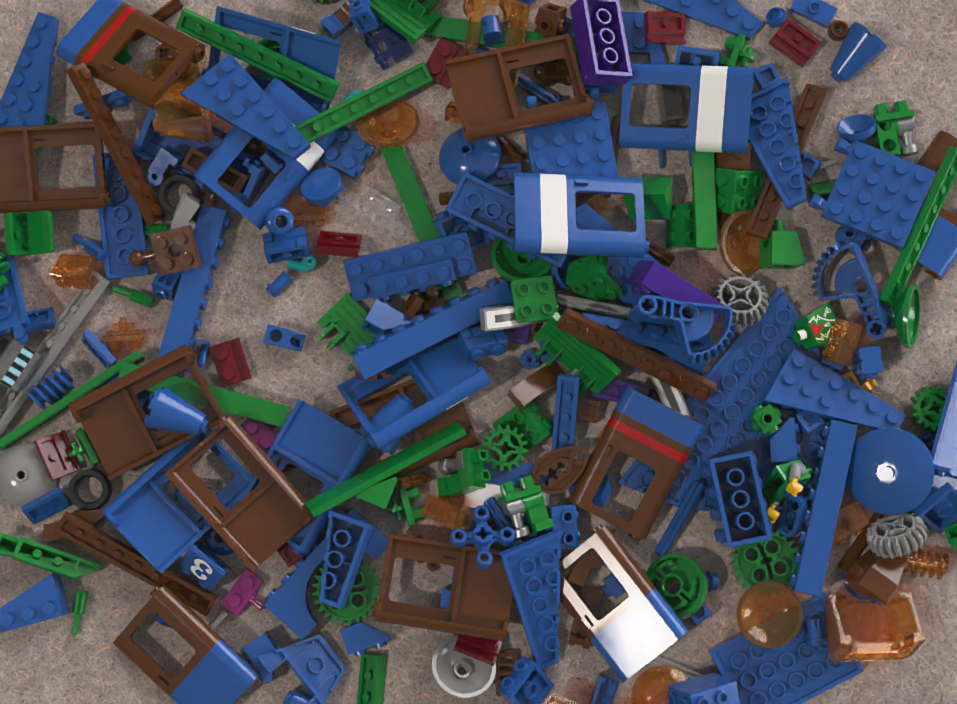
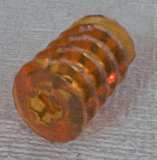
[903,549,949,580]

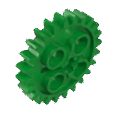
[729,529,799,597]
[312,559,381,626]

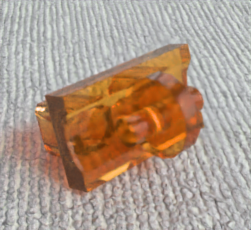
[102,317,146,352]

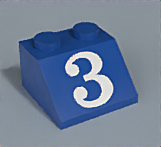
[179,541,232,591]

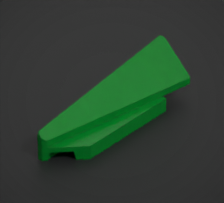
[0,533,101,580]

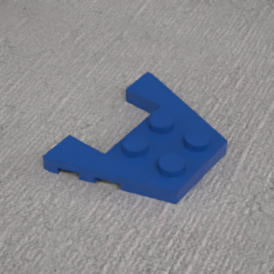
[621,11,666,64]
[256,634,346,704]

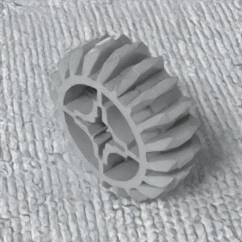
[710,272,769,328]
[866,512,928,559]

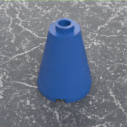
[829,22,887,83]
[144,386,209,436]
[358,394,415,455]

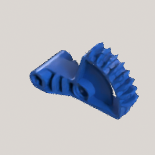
[812,241,892,339]
[629,295,737,366]

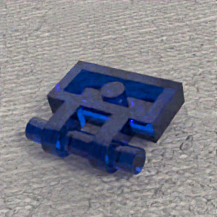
[363,21,414,70]

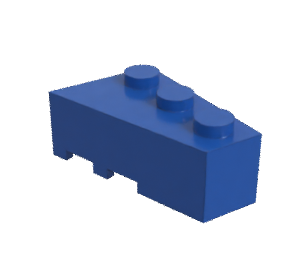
[0,573,70,633]

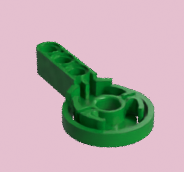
[645,553,708,620]

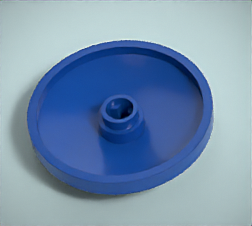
[846,427,935,515]

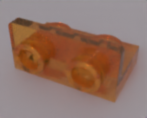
[287,197,330,227]
[50,254,98,289]
[824,319,863,367]

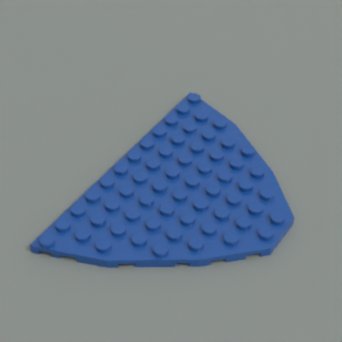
[617,288,840,515]

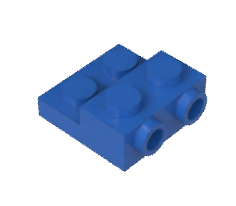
[318,126,376,180]
[432,211,490,251]
[911,482,957,534]
[498,656,554,704]

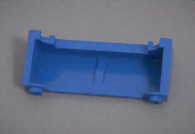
[132,101,271,213]

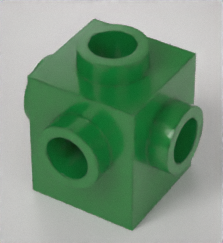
[748,403,783,435]

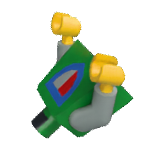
[761,459,814,524]

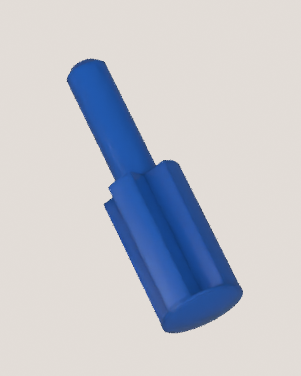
[73,234,107,261]

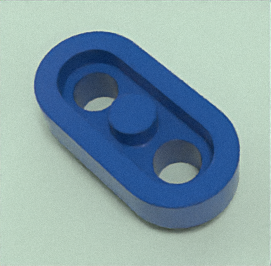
[778,495,807,537]

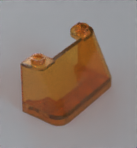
[143,57,214,143]
[825,591,925,662]

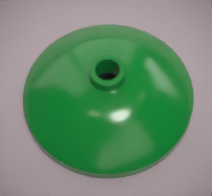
[491,239,553,281]
[891,284,921,349]

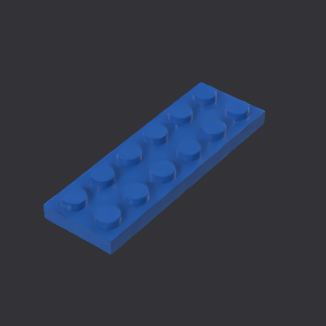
[92,153,150,280]

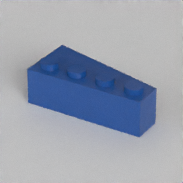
[319,510,374,609]

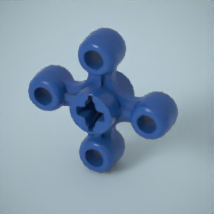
[450,505,516,570]

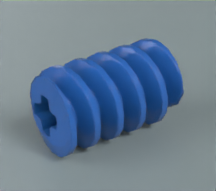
[26,364,74,410]

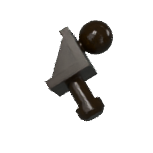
[534,60,580,88]
[422,285,445,315]

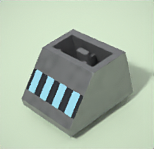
[0,334,43,393]

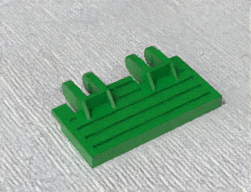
[370,0,442,44]
[317,293,377,371]
[533,312,621,395]

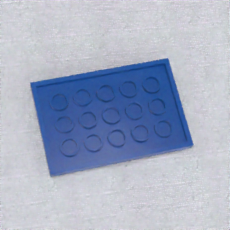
[708,592,864,704]

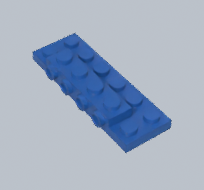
[445,172,580,268]
[343,231,478,301]

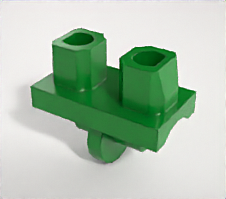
[718,33,756,67]
[68,427,100,468]
[387,487,425,526]

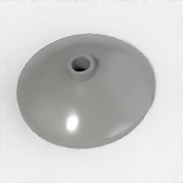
[0,443,58,507]
[431,635,496,699]

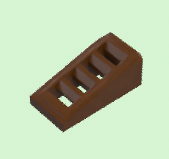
[495,650,517,696]

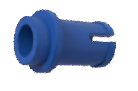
[266,271,293,298]
[806,619,824,646]

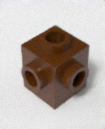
[535,3,567,38]

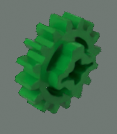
[908,385,947,432]
[481,424,528,471]

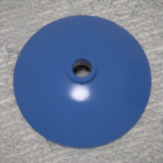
[439,128,501,185]

